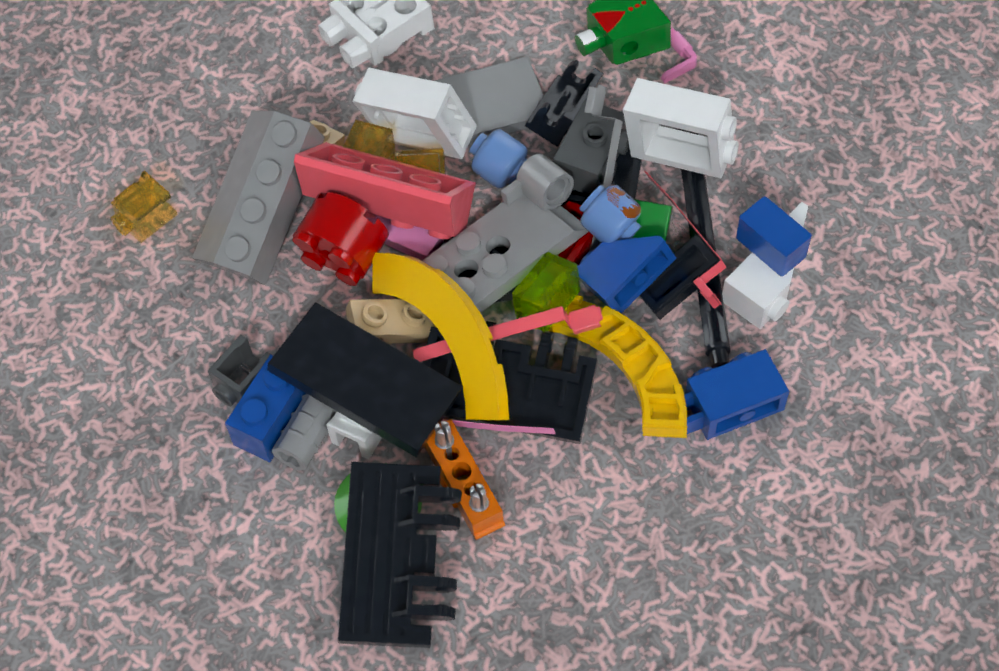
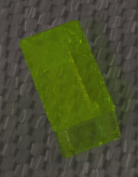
[512,252,580,332]

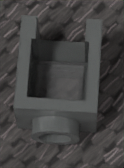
[208,334,272,407]

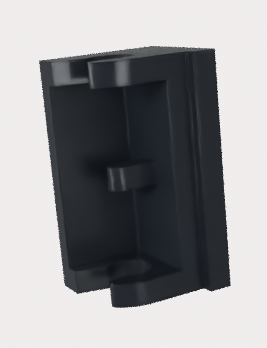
[525,60,604,147]

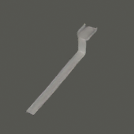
[584,84,623,251]

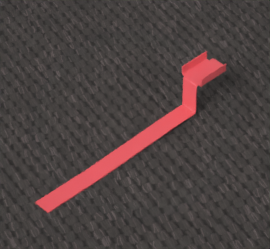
[644,170,726,309]
[412,305,603,362]

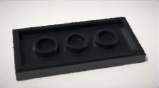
[267,302,463,458]

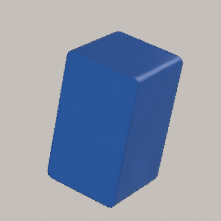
[736,196,812,277]

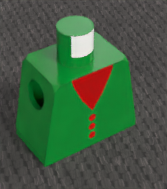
[575,0,671,65]

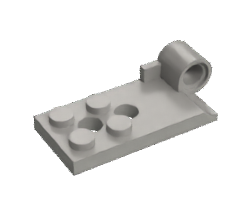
[422,154,588,313]

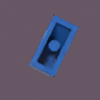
[573,236,676,314]

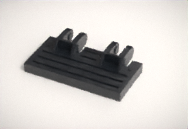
[423,321,598,444]
[338,462,462,648]

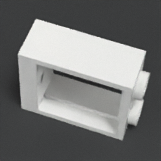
[353,67,477,159]
[623,78,739,178]

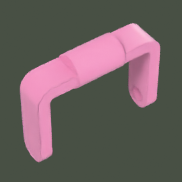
[661,26,697,83]

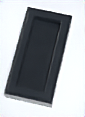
[639,235,720,320]

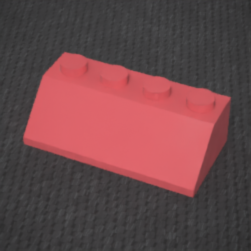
[294,142,476,239]

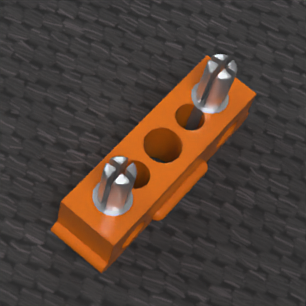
[424,419,506,540]

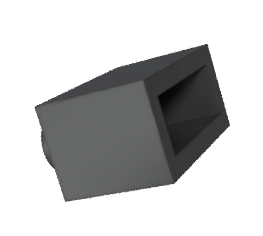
[553,99,629,195]

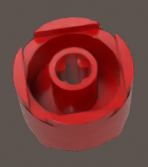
[292,192,389,286]

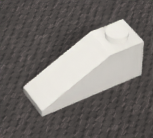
[722,202,808,329]

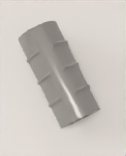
[272,394,337,470]

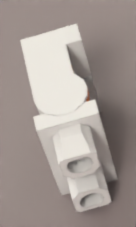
[318,0,435,69]

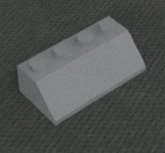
[192,111,325,285]

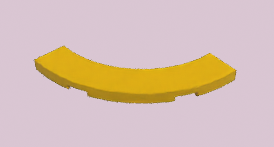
[372,253,509,420]
[527,288,687,438]

